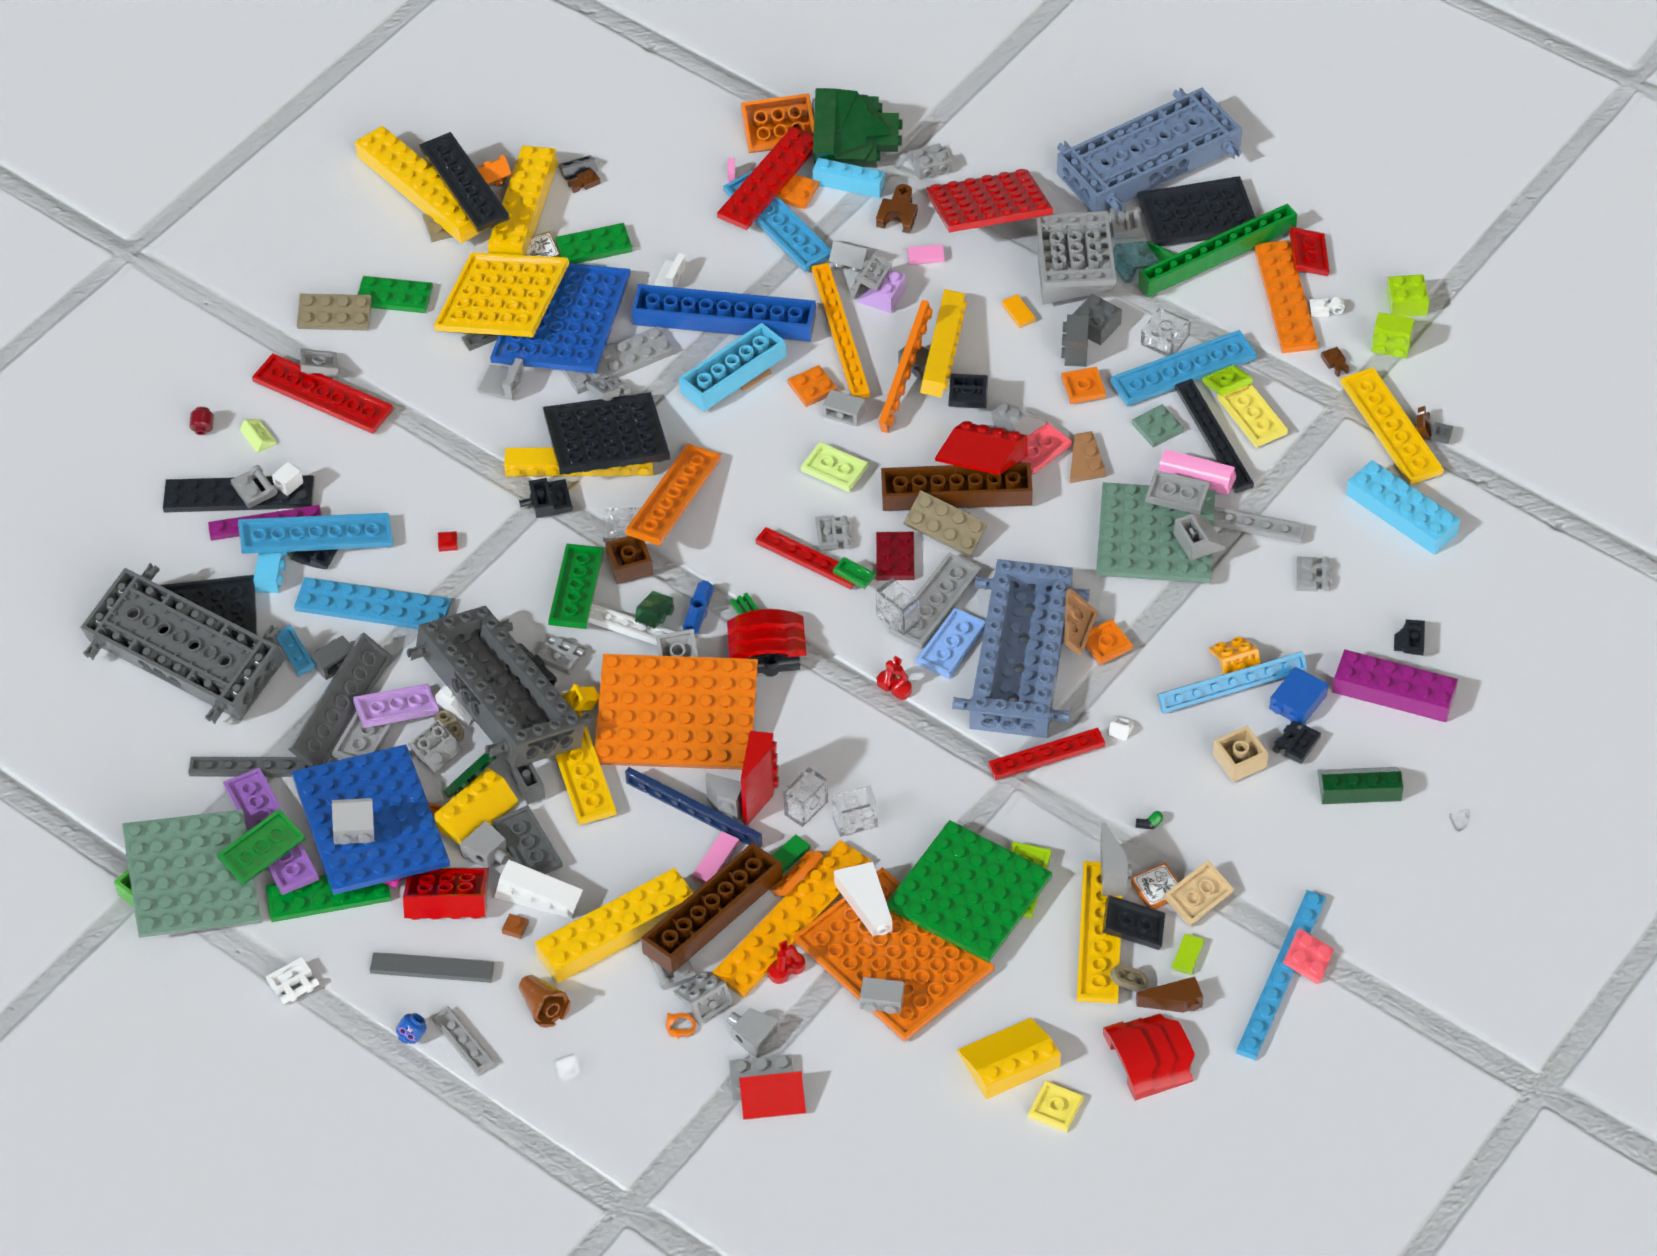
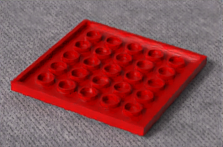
[926,169,1053,233]

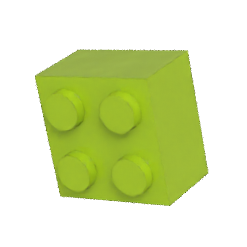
[1386,274,1429,317]
[1371,312,1414,359]

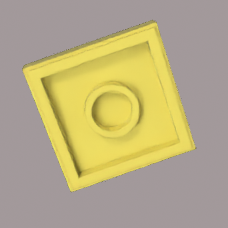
[1028,1081,1084,1132]

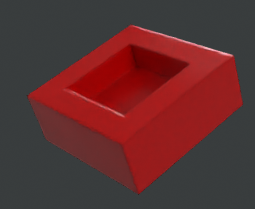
[438,531,458,552]

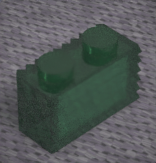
[635,591,674,629]

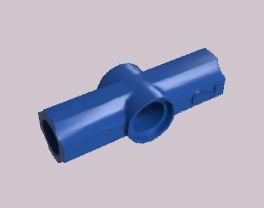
[683,580,714,634]

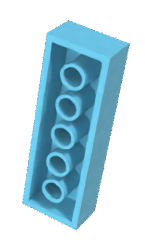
[679,323,787,412]
[1346,460,1460,555]

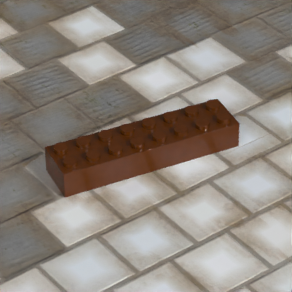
[881,462,1033,511]
[641,843,783,974]

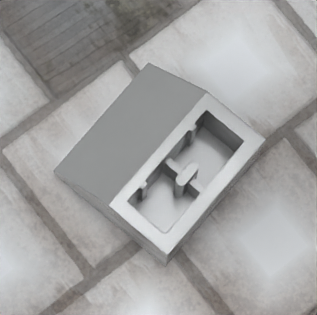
[1174,514,1225,561]

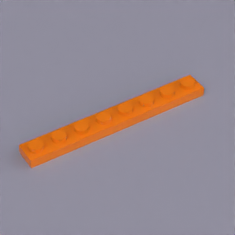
[878,300,933,433]

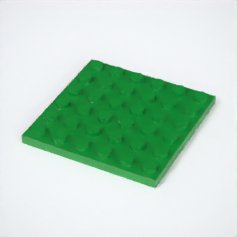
[886,820,1052,963]

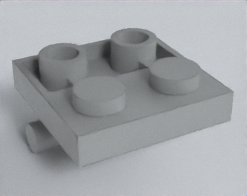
[408,719,463,774]

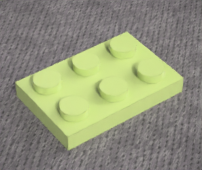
[801,442,868,492]

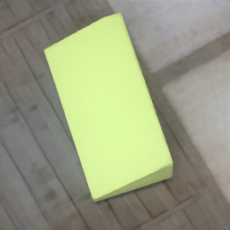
[240,419,276,452]

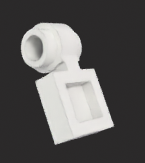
[1309,297,1345,317]

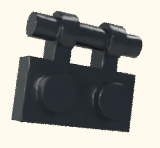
[1272,721,1321,764]

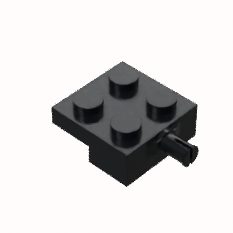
[519,477,573,518]

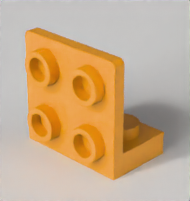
[1209,637,1260,674]

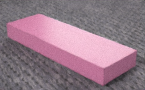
[692,832,739,884]

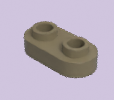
[434,710,464,743]
[1110,964,1149,992]

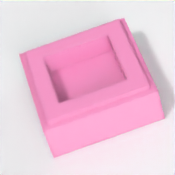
[728,158,735,183]

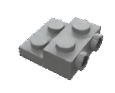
[907,143,952,180]

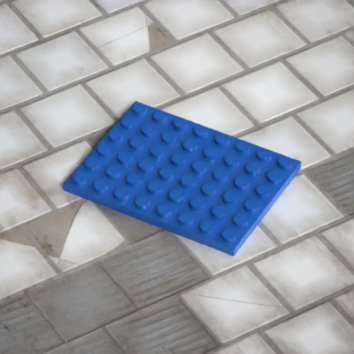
[490,263,631,374]
[291,744,450,895]

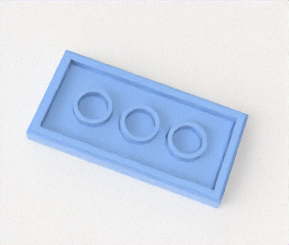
[916,607,986,679]

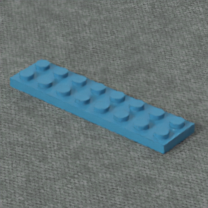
[723,171,831,272]
[1110,330,1257,406]
[238,513,393,554]
[294,577,451,629]

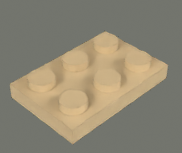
[1163,860,1235,927]

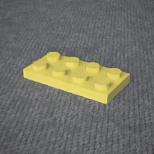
[1217,384,1288,447]

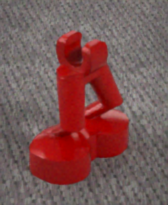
[877,656,912,700]
[768,940,806,984]

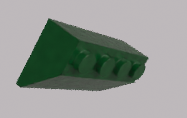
[1318,767,1404,804]

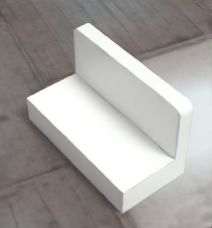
[654,253,686,287]

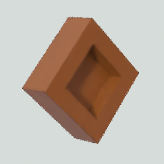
[502,913,529,939]

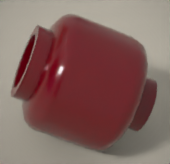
[189,407,214,435]

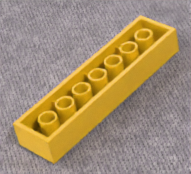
[488,145,558,255]
[535,867,693,984]

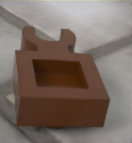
[567,168,601,193]
[1321,347,1349,377]
[1415,406,1431,440]

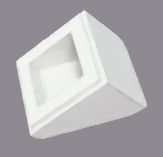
[1108,716,1134,740]

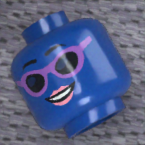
[396,1013,427,1044]

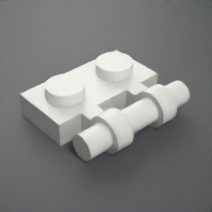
[266,957,319,1005]

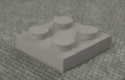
[299,349,338,376]

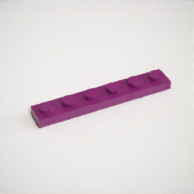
[208,505,321,541]

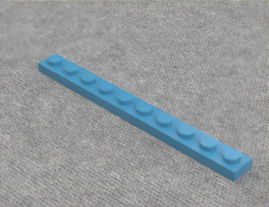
[1236,890,1326,1060]

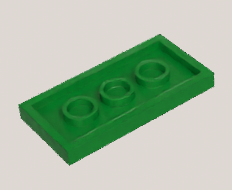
[555,223,633,264]
[357,276,433,314]
[217,808,305,886]

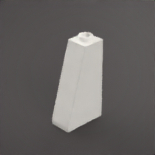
[834,862,892,936]

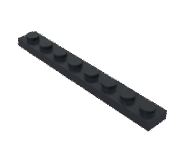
[1175,379,1254,493]

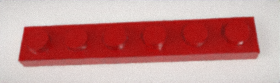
[755,527,855,590]
[988,727,1105,781]

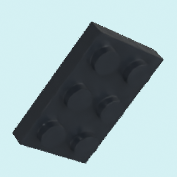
[1102,895,1166,950]

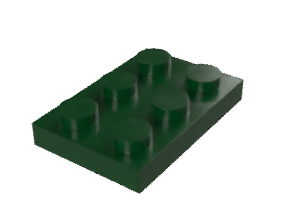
[443,752,497,797]

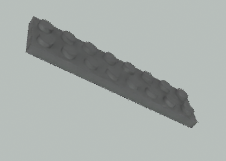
[288,632,393,767]

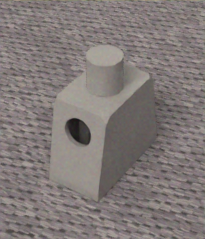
[460,821,510,868]
[727,1008,780,1058]

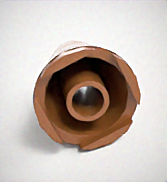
[519,975,571,1028]

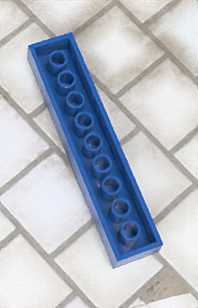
[632,284,816,342]

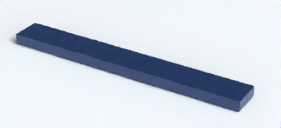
[625,767,763,848]

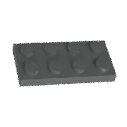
[492,805,563,874]

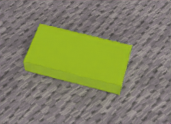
[1172,933,1204,975]

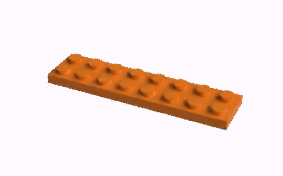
[1254,240,1318,353]
[626,443,721,546]

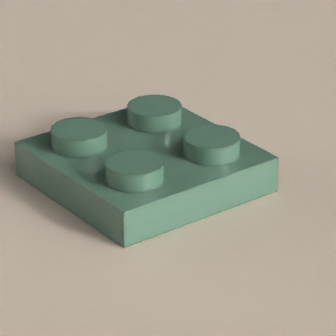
[1132,404,1184,447]

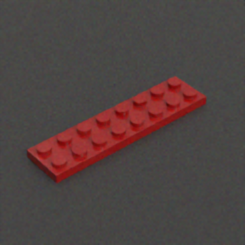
[717,127,813,230]
[252,353,393,434]

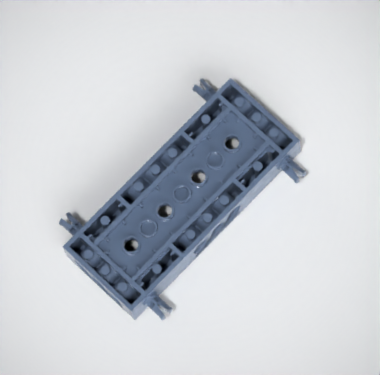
[1057,87,1242,214]
[952,559,1090,738]

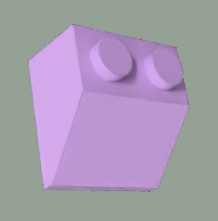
[858,270,906,313]

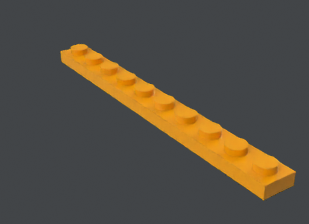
[811,263,870,399]

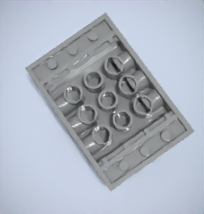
[1036,211,1116,305]

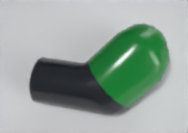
[1135,811,1163,830]

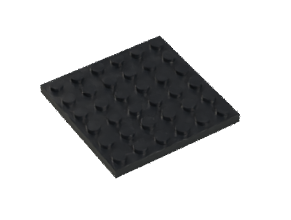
[543,392,670,475]

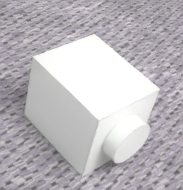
[272,462,303,496]

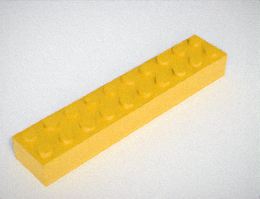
[355,125,484,244]

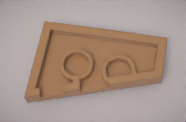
[1070,431,1106,483]
[1064,588,1098,655]

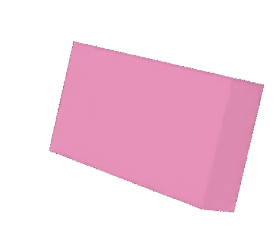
[907,244,945,264]

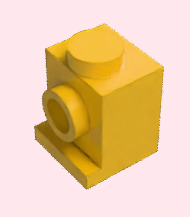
[565,684,599,711]

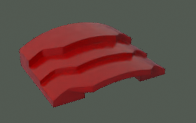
[727,609,807,659]
[1103,1013,1195,1101]

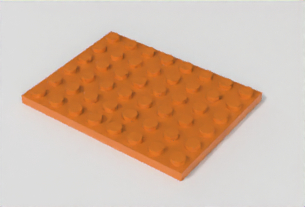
[595,654,758,770]
[793,867,994,1042]

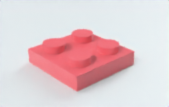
[1283,929,1334,984]

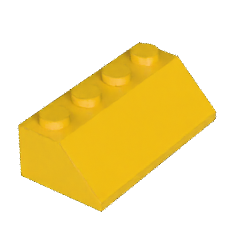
[435,768,519,845]

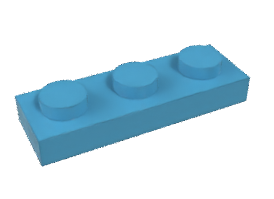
[276,625,315,676]

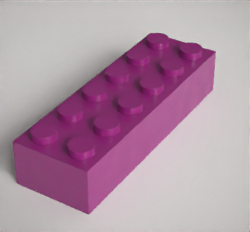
[1332,649,1458,722]

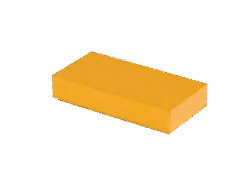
[1002,294,1035,328]

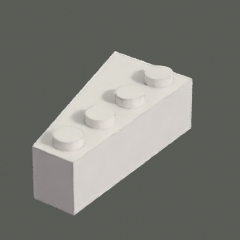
[494,860,583,919]

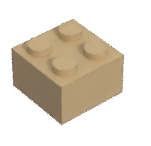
[1213,725,1268,782]

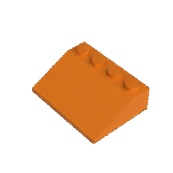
[740,93,814,153]

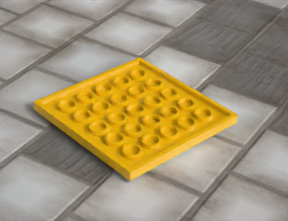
[434,252,569,337]

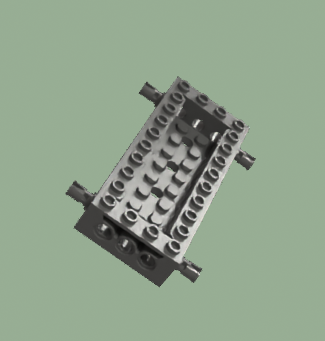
[80,563,285,724]
[407,605,593,768]

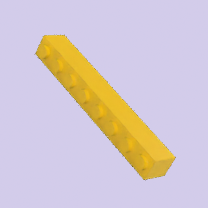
[920,289,967,398]
[504,447,654,477]

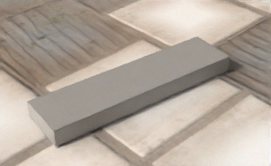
[431,1006,495,1076]

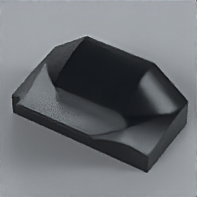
[1394,619,1425,656]

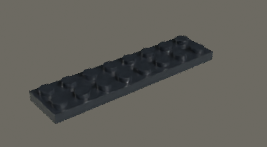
[419,132,510,232]
[163,475,315,513]

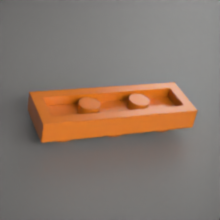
[771,850,823,896]

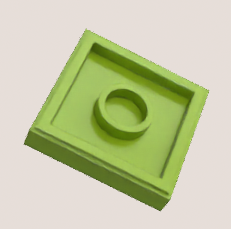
[1202,365,1253,396]

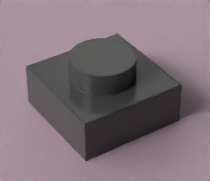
[1431,422,1453,444]

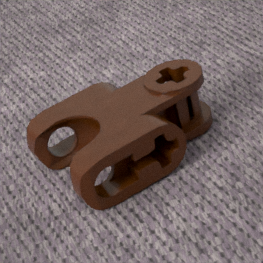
[876,184,918,233]

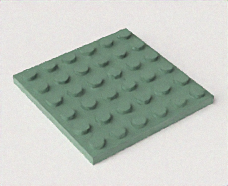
[1096,482,1215,583]
[122,810,261,938]

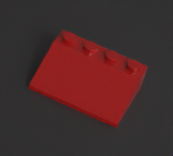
[935,421,1028,475]
[740,731,779,826]
[403,868,489,920]

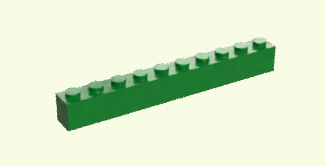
[1138,203,1298,297]

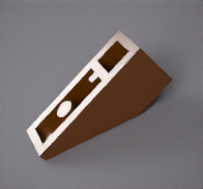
[1136,976,1203,1013]

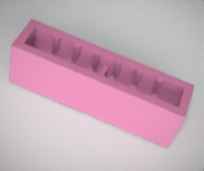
[1159,449,1236,495]

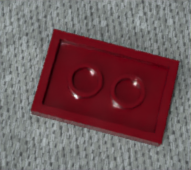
[876,531,914,581]

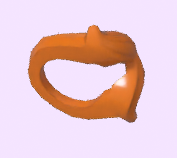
[666,1013,696,1039]

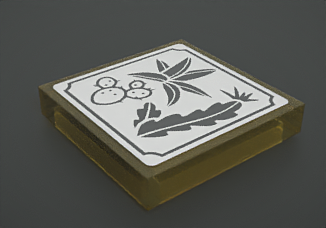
[526,231,561,257]

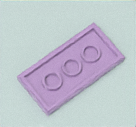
[353,683,439,728]

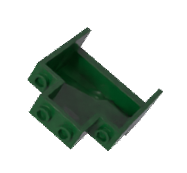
[813,88,903,168]

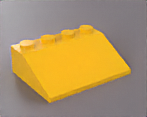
[957,1018,1061,1099]

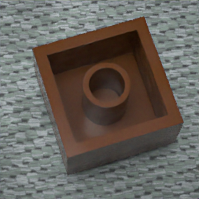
[605,536,653,584]

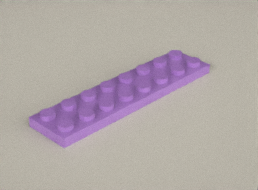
[223,767,319,895]

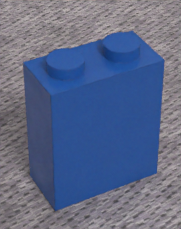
[1269,667,1328,727]

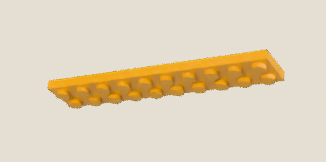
[712,840,871,998]

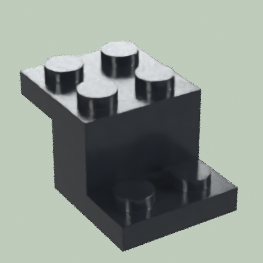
[948,374,988,408]

